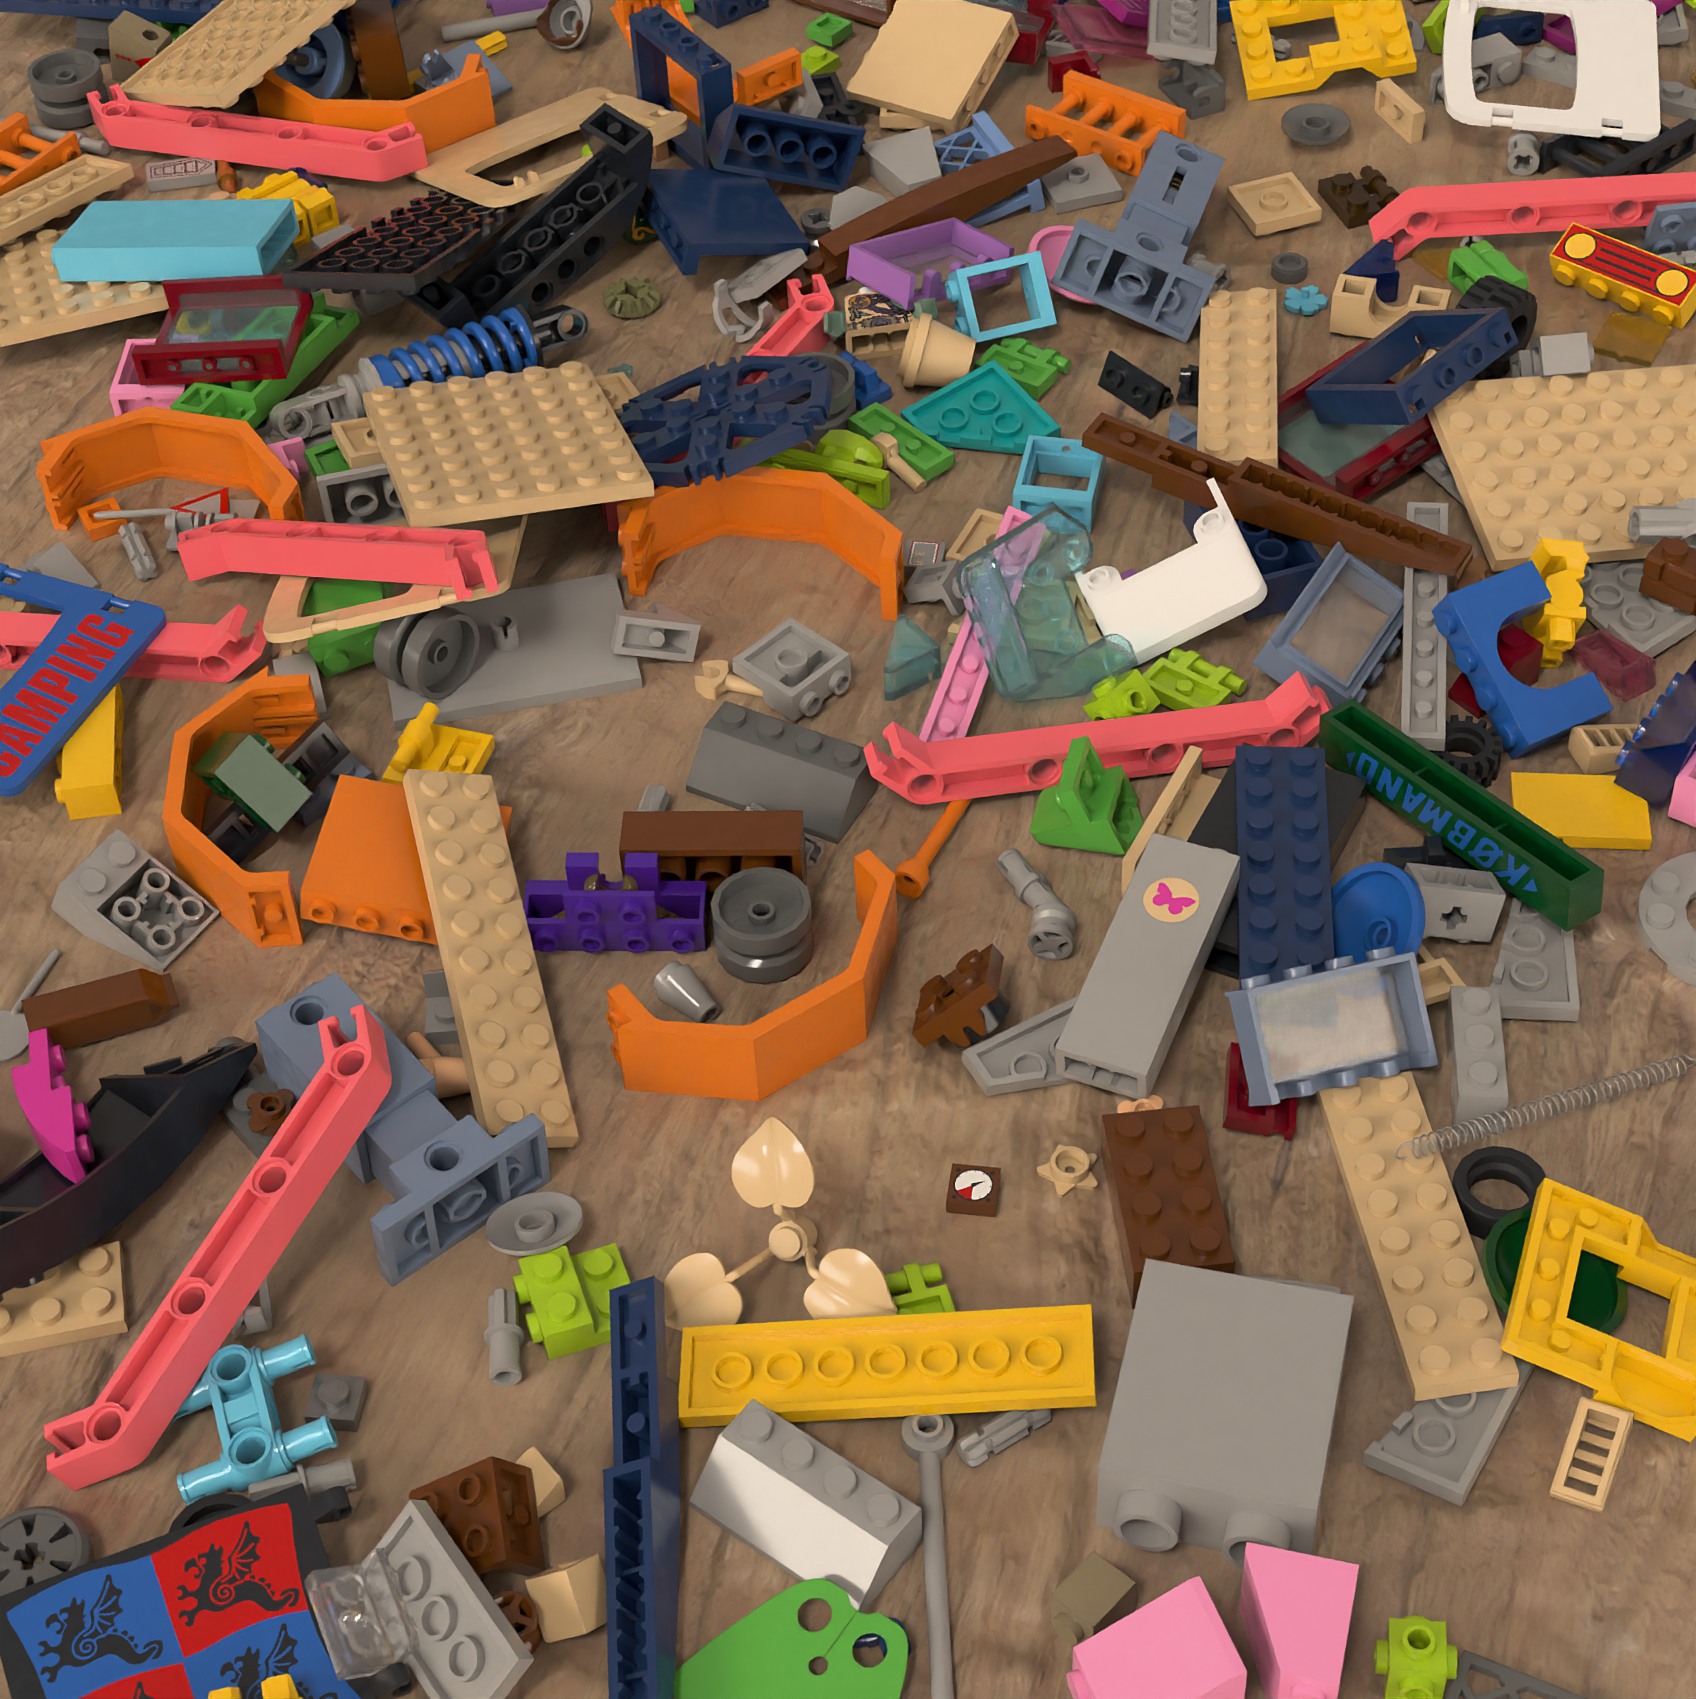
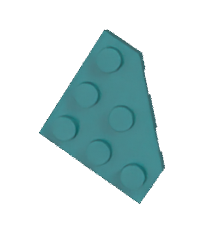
[900,360,1061,454]

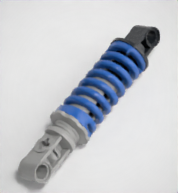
[270,303,589,439]

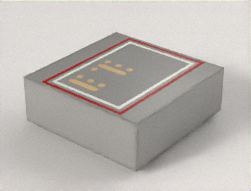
[903,540,946,577]

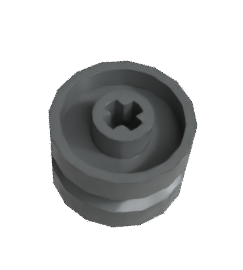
[27,49,110,129]
[786,352,857,445]
[373,606,480,700]
[710,867,814,984]

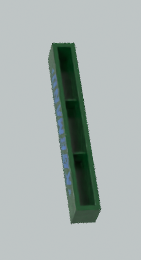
[1319,698,1604,932]

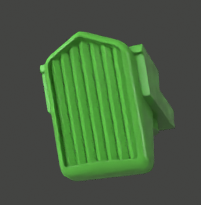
[1029,735,1144,855]

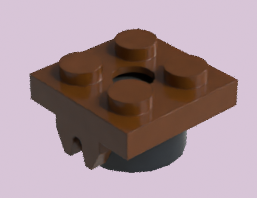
[912,943,1011,1049]

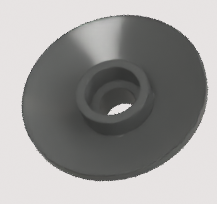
[1281,103,1351,146]

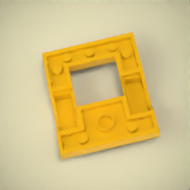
[1229,0,1417,101]
[1500,1177,1696,1442]

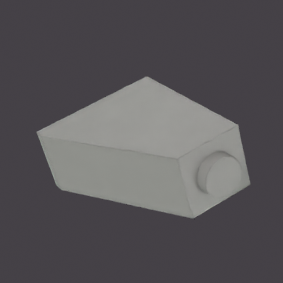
[862,126,942,197]

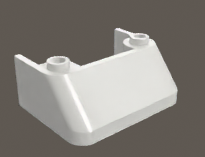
[1065,477,1268,667]

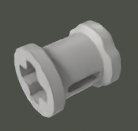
[1507,130,1539,176]
[1186,252,1231,290]

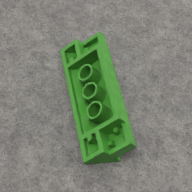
[170,291,360,429]

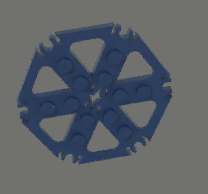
[615,356,833,487]

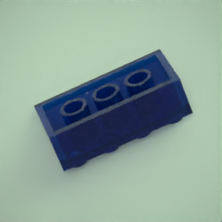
[1613,660,1696,808]

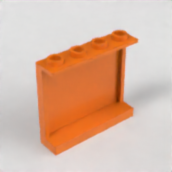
[300,774,513,945]

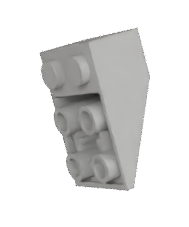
[51,828,220,972]

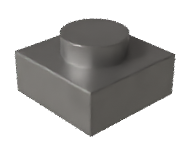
[304,1373,369,1432]

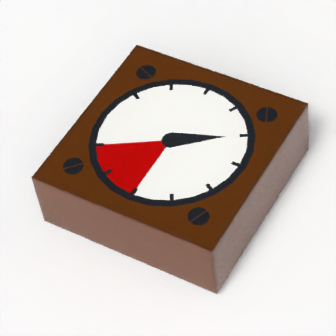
[946,1163,1001,1217]

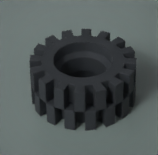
[1429,715,1503,789]

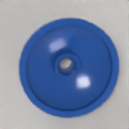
[1331,862,1425,999]

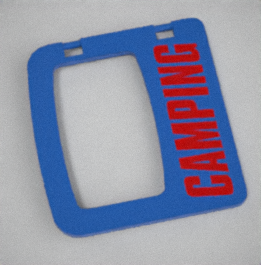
[0,563,167,797]

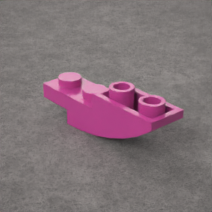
[11,1028,94,1184]

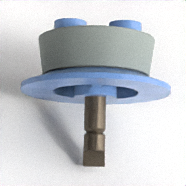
[274,23,356,99]

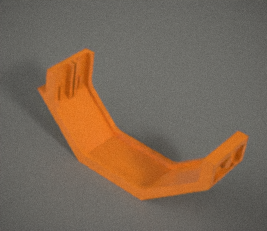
[609,0,803,128]
[254,53,496,155]
[36,406,307,531]
[616,466,905,622]
[162,665,320,948]
[606,849,898,1101]

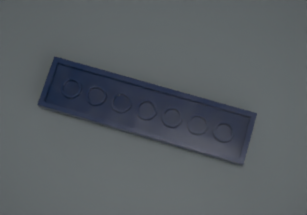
[1235,746,1337,1027]

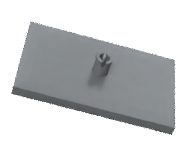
[387,572,643,731]

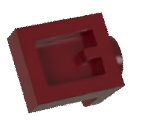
[1047,50,1101,93]

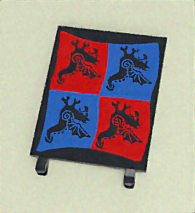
[0,1483,413,1699]

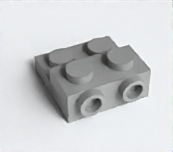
[732,617,852,722]

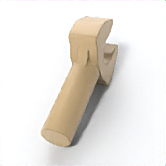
[870,432,927,493]
[695,659,763,700]

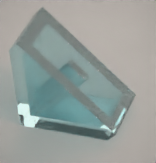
[884,614,941,701]

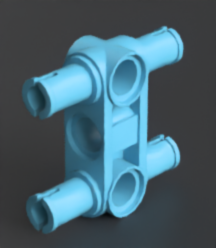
[171,1333,338,1506]

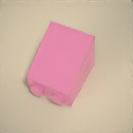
[1239,1542,1359,1699]
[1067,1576,1247,1699]

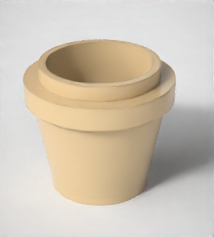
[897,312,976,388]

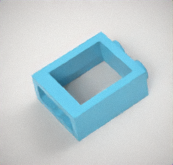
[945,251,1057,344]
[1013,435,1106,533]

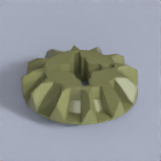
[603,276,661,318]

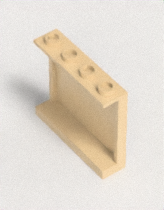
[846,0,1019,136]

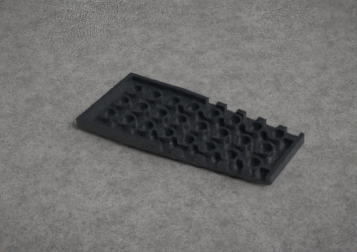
[281,180,543,295]

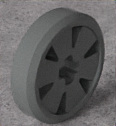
[0,1506,94,1596]

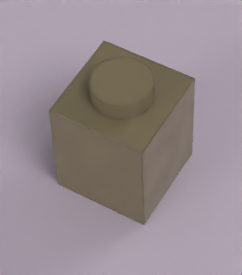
[1050,1550,1136,1645]

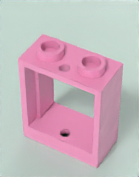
[109,338,201,417]

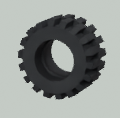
[1455,275,1538,380]

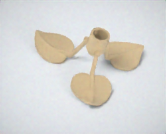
[663,1116,898,1332]

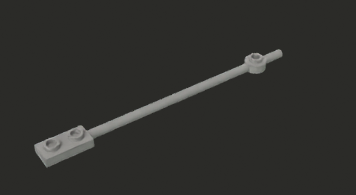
[901,1414,954,1699]

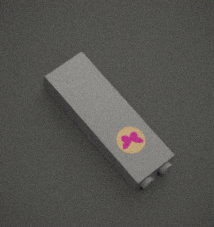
[1055,833,1240,1099]

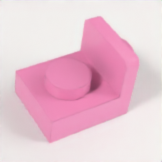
[267,437,309,482]

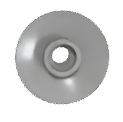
[485,1191,584,1256]

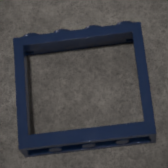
[629,5,734,169]
[1304,307,1518,425]

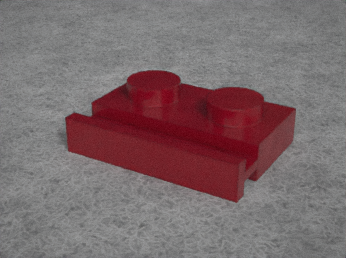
[1222,1042,1299,1141]

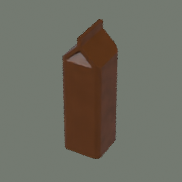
[21,968,180,1050]

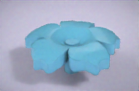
[1283,285,1329,315]

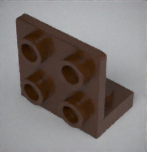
[409,1456,546,1577]

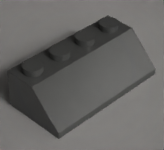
[686,701,878,844]

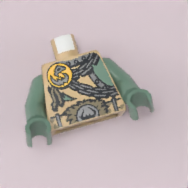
[823,286,939,360]

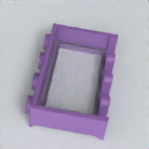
[846,217,1015,311]

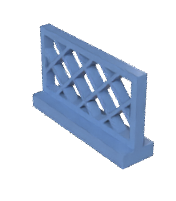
[934,110,1046,228]

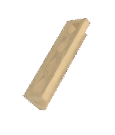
[1121,745,1222,898]

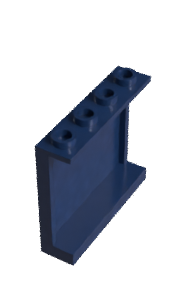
[639,169,810,275]

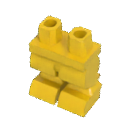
[236,170,340,254]
[1523,537,1589,669]

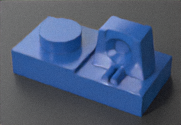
[838,351,892,411]

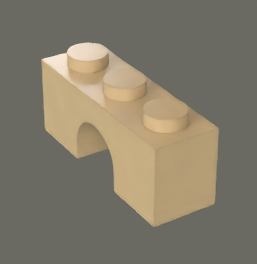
[1329,274,1451,349]

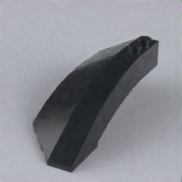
[0,1043,258,1302]

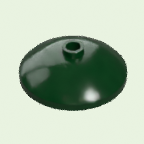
[1481,1208,1628,1335]

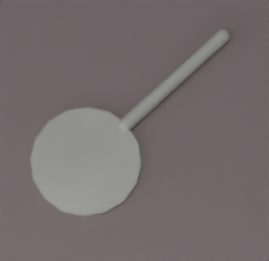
[0,948,60,1064]

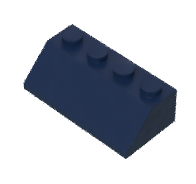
[706,103,866,192]

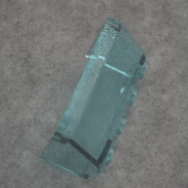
[956,504,1139,703]

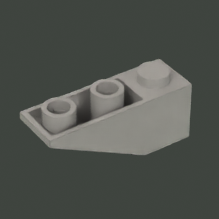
[1428,33,1522,107]

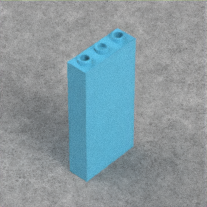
[51,199,300,281]

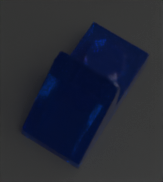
[1342,239,1400,303]

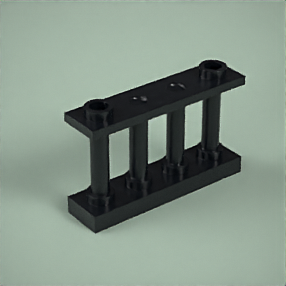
[1538,118,1696,178]

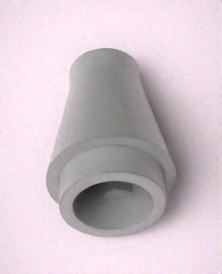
[653,961,720,1024]

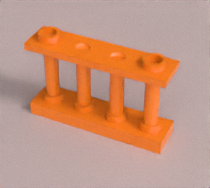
[1025,70,1186,177]
[0,112,82,196]

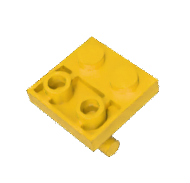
[381,702,495,786]

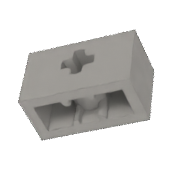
[1404,863,1506,943]

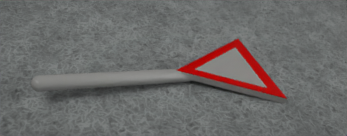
[94,487,229,520]

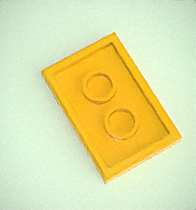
[1509,772,1652,850]

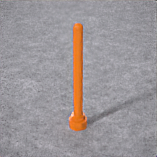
[893,798,973,899]

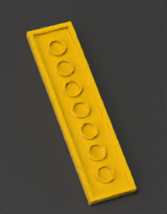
[678,1304,1097,1428]

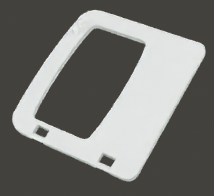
[1442,0,1661,142]

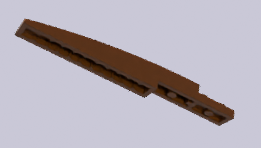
[762,135,1078,312]
[1081,412,1473,576]

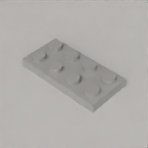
[352,1499,534,1699]

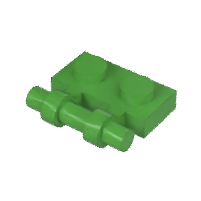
[974,336,1072,399]

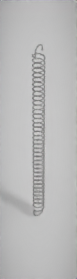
[1395,1054,1696,1159]

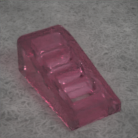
[1567,629,1656,702]

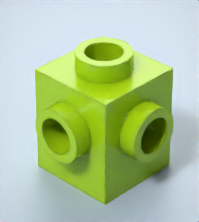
[1082,668,1161,721]
[1374,1615,1457,1699]

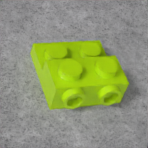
[512,1243,631,1361]

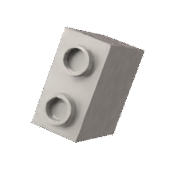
[1096,1258,1354,1570]

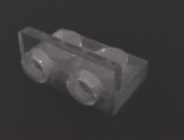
[304,1548,419,1681]

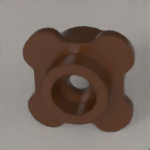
[246,1089,295,1136]

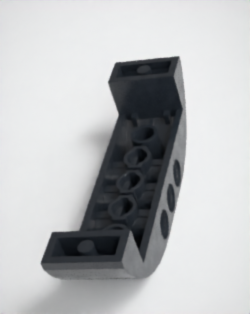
[396,103,653,332]

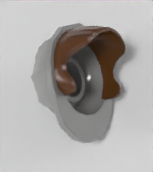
[536,0,593,50]

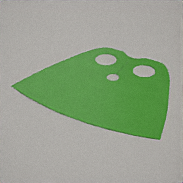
[673,1578,908,1699]

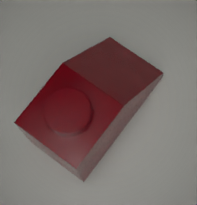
[1448,623,1544,719]

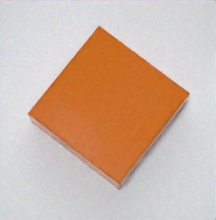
[77,496,128,542]

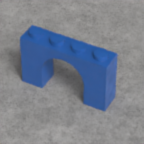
[1432,560,1614,760]

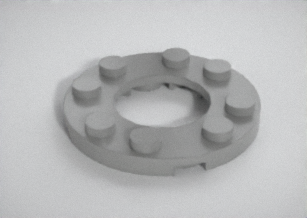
[1636,851,1696,987]

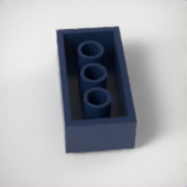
[1183,500,1324,621]

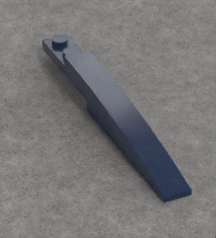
[603,1276,680,1699]

